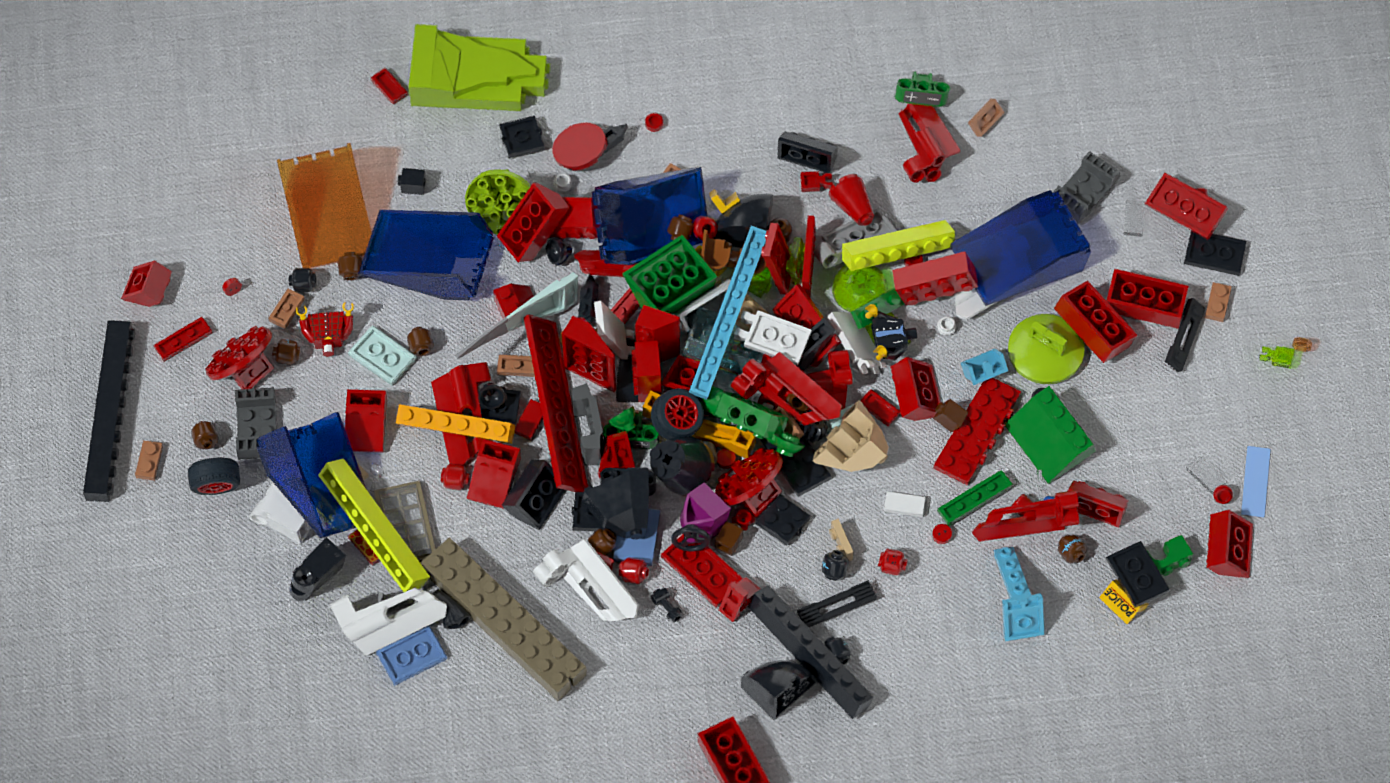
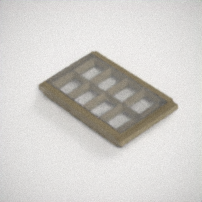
[374,480,435,562]

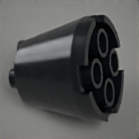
[650,437,715,496]

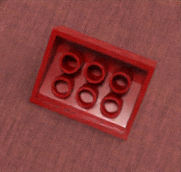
[562,315,616,393]

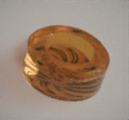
[1292,337,1312,352]

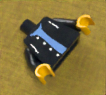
[865,304,917,361]

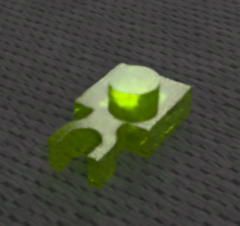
[1259,346,1295,369]

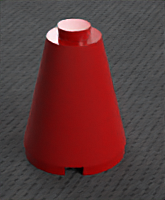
[829,174,874,226]

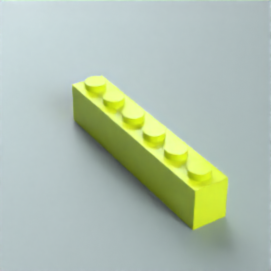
[842,220,955,271]

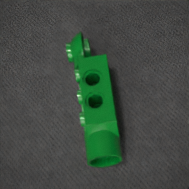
[700,385,805,457]

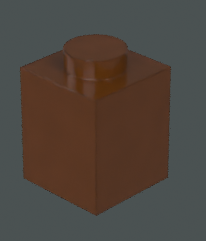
[933,399,968,432]
[715,521,743,556]

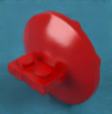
[205,326,274,389]
[715,448,783,517]

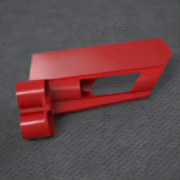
[898,103,961,183]
[574,250,656,277]
[758,350,853,418]
[731,352,842,426]
[431,362,492,466]
[972,490,1079,542]

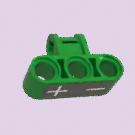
[894,71,950,107]
[603,410,659,449]

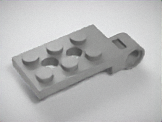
[814,208,897,268]

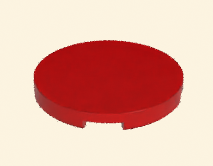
[552,123,607,171]

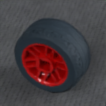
[651,388,704,440]
[188,458,241,495]

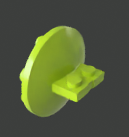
[465,169,531,235]
[1008,314,1084,384]

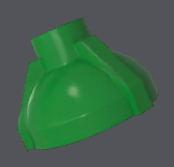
[609,406,636,432]

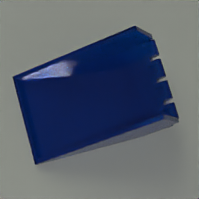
[591,167,708,265]
[950,190,1091,306]
[358,209,494,301]
[257,412,367,539]

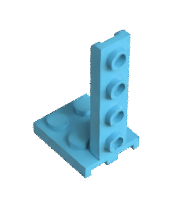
[994,546,1044,641]

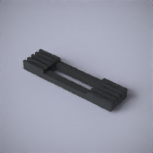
[1165,298,1205,372]
[797,580,877,628]

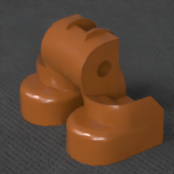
[701,229,766,275]

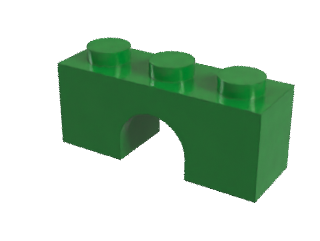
[1147,535,1193,576]

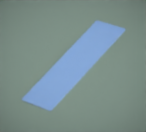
[1241,446,1270,517]

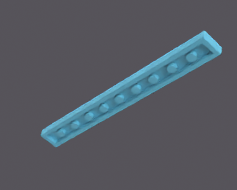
[689,226,766,400]

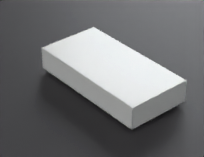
[884,492,925,517]

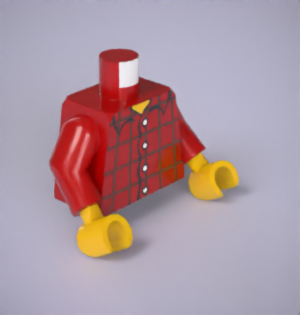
[296,302,355,357]

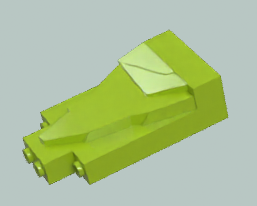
[408,24,550,111]

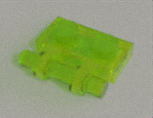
[786,237,805,285]

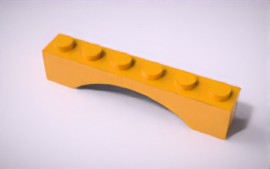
[642,391,756,458]
[396,404,516,444]

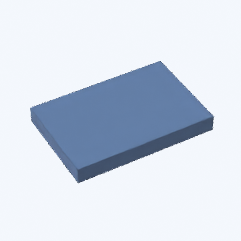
[613,509,660,566]
[376,625,447,686]

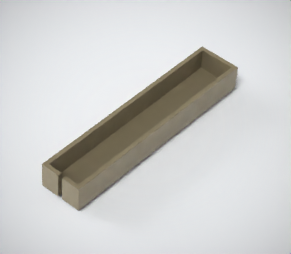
[421,537,587,701]

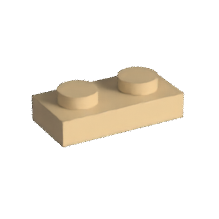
[829,519,853,561]

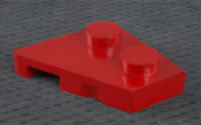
[597,431,635,478]

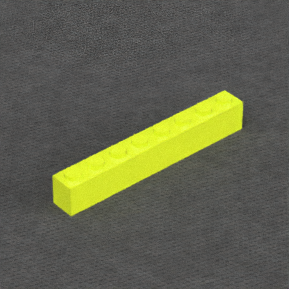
[318,458,430,592]

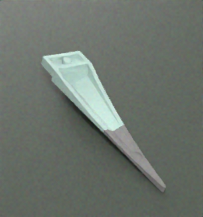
[454,272,578,359]

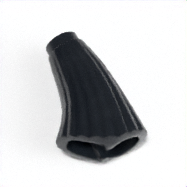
[433,589,471,629]

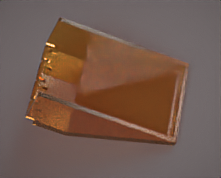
[277,143,376,268]

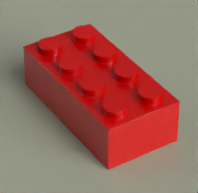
[892,251,978,306]
[1106,269,1189,329]
[1054,280,1137,363]
[697,716,770,783]

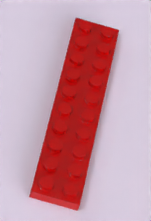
[524,314,588,492]

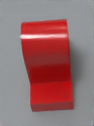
[718,577,761,622]

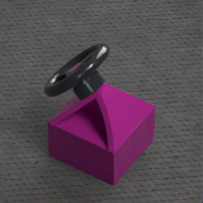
[671,483,731,552]

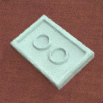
[348,325,417,386]

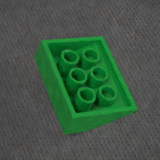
[623,235,718,314]
[1005,386,1096,485]

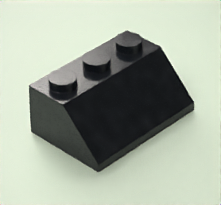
[777,131,838,173]
[501,459,565,530]

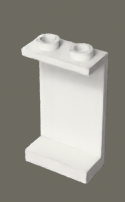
[673,279,731,332]

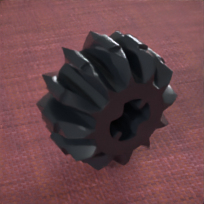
[796,409,828,443]

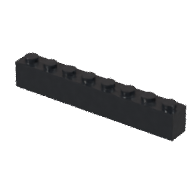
[748,585,873,719]

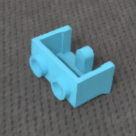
[961,348,1008,385]

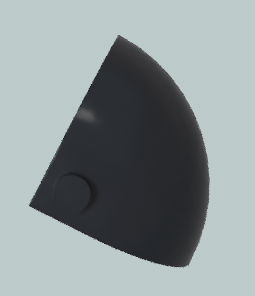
[713,193,773,248]
[741,660,817,720]

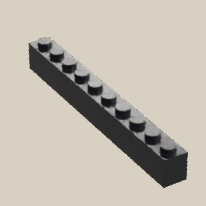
[83,320,135,502]

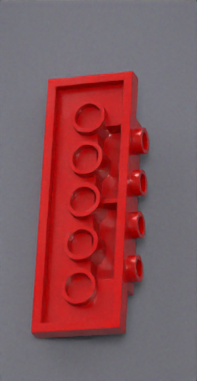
[933,377,1021,486]

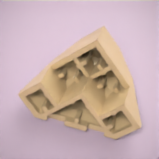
[813,400,888,472]

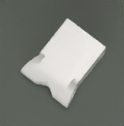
[249,477,322,544]

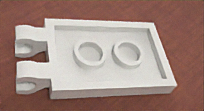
[594,301,635,359]
[733,310,812,366]
[827,312,887,374]

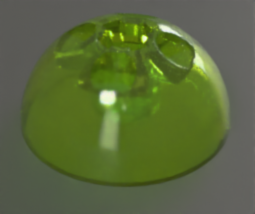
[832,265,888,313]

